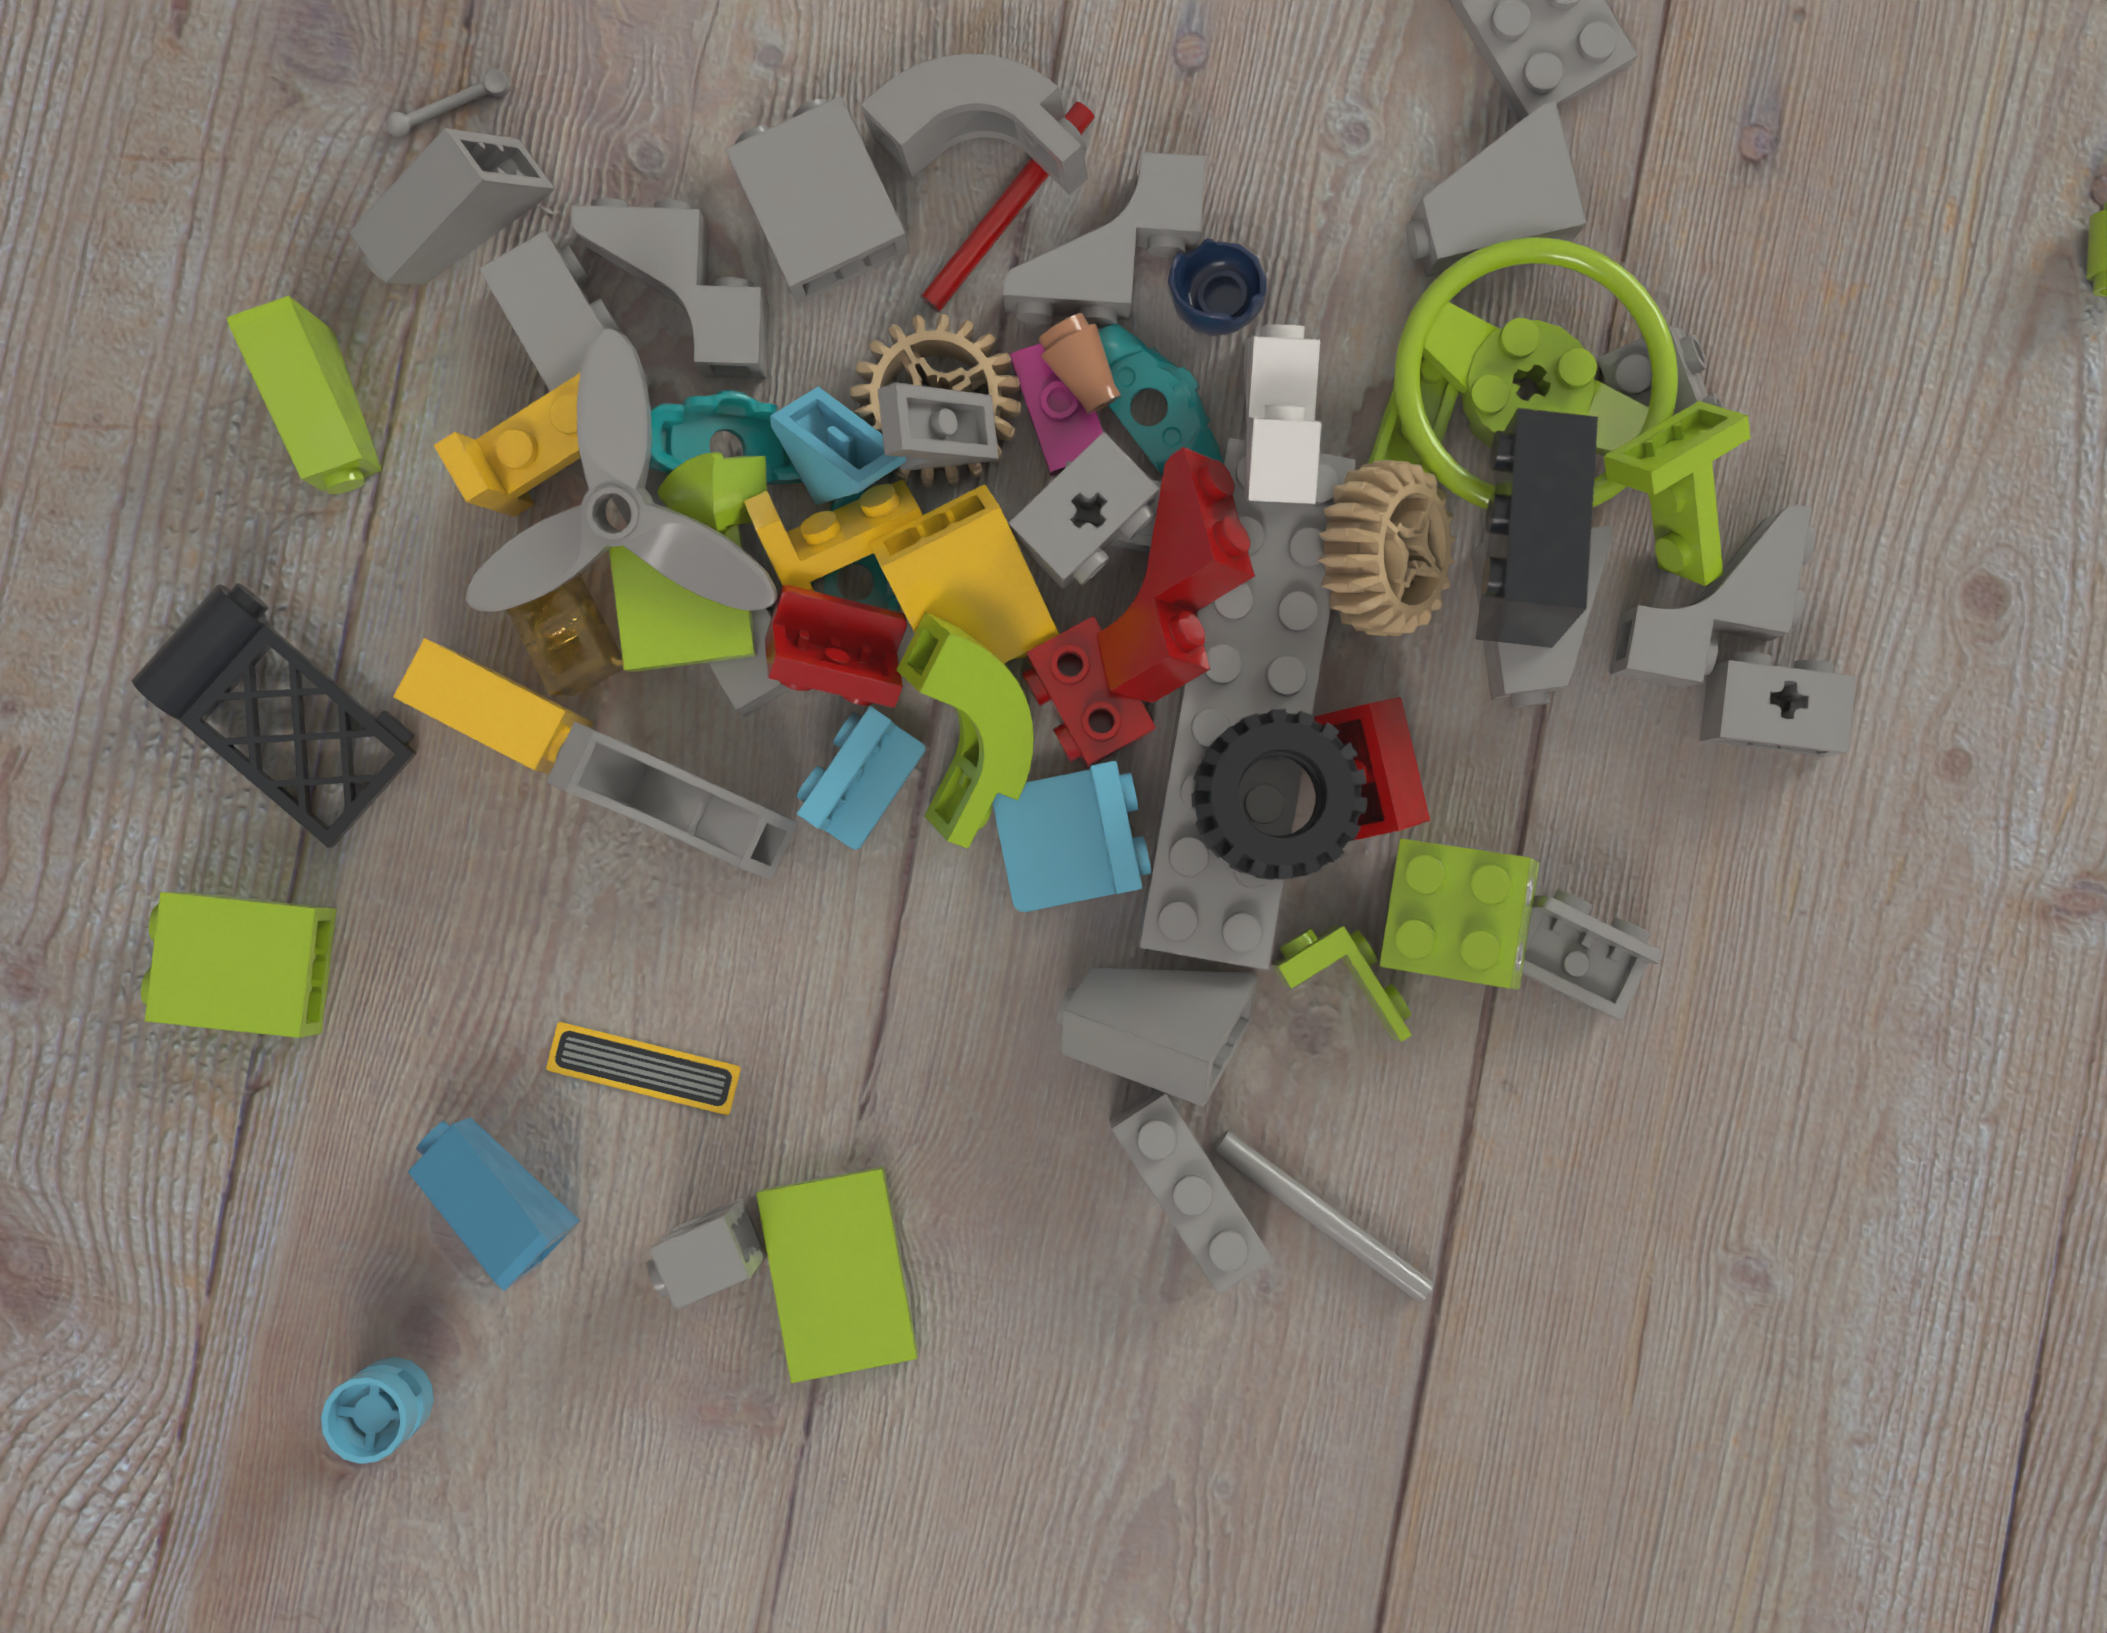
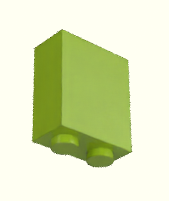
[141,892,337,1038]

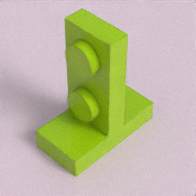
[1603,401,1750,586]

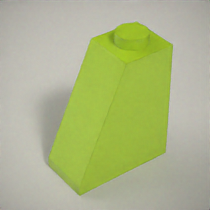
[226,295,382,494]

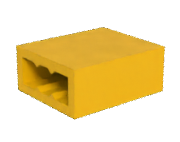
[869,484,1059,664]
[393,638,594,774]

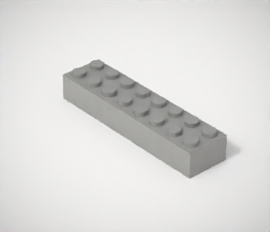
[1136,437,1356,970]

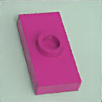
[1009,343,1103,476]

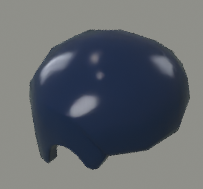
[1168,238,1267,336]

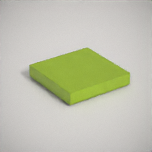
[609,525,757,673]

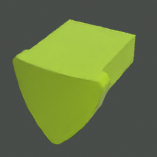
[658,452,767,533]

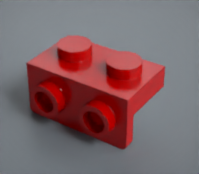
[765,585,907,708]

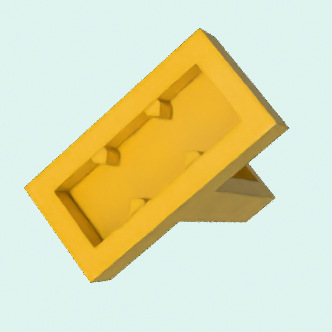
[433,372,581,517]
[743,479,922,591]

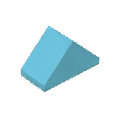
[770,387,906,505]

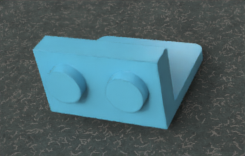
[992,761,1151,912]

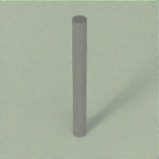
[1213,1130,1434,1303]

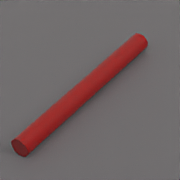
[920,101,1095,313]

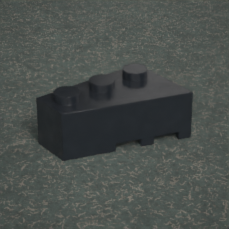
[1475,408,1598,648]

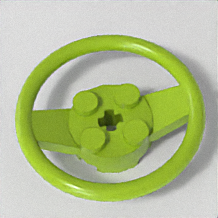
[1394,237,1678,511]

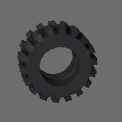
[1191,709,1367,880]

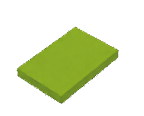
[756,1166,919,1383]

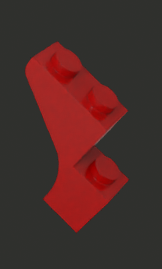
[1097,447,1255,703]

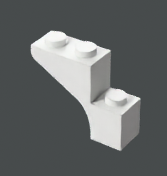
[1244,324,1321,504]

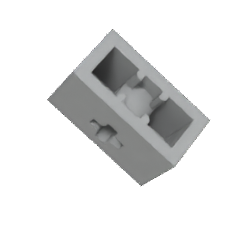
[1008,432,1159,589]
[1700,652,1857,757]

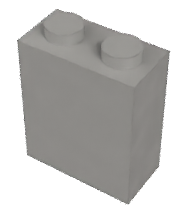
[725,96,910,305]

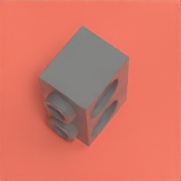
[647,1197,767,1311]

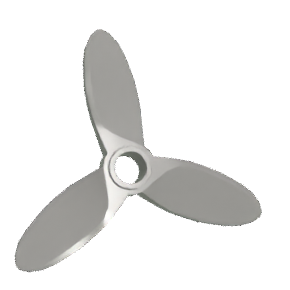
[466,329,777,612]

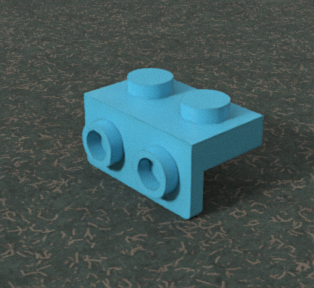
[797,706,926,850]

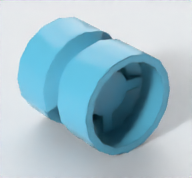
[321,1357,434,1464]

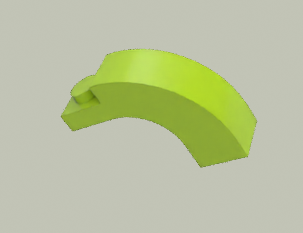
[896,612,1034,849]

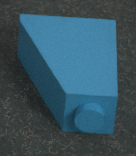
[408,1117,580,1291]

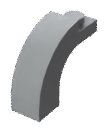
[860,54,1088,195]

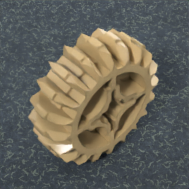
[850,313,1021,488]
[1317,460,1456,636]

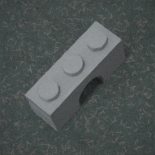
[1109,1090,1273,1295]

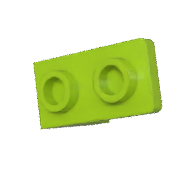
[1271,924,1412,1042]

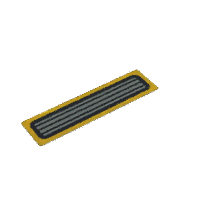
[546,1022,741,1115]

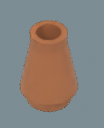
[1038,313,1121,415]

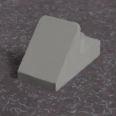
[878,382,999,470]

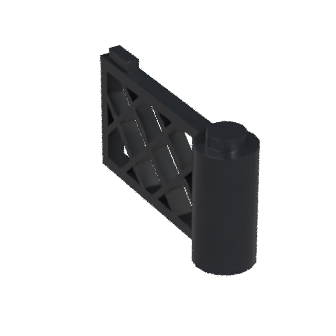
[131,583,417,848]

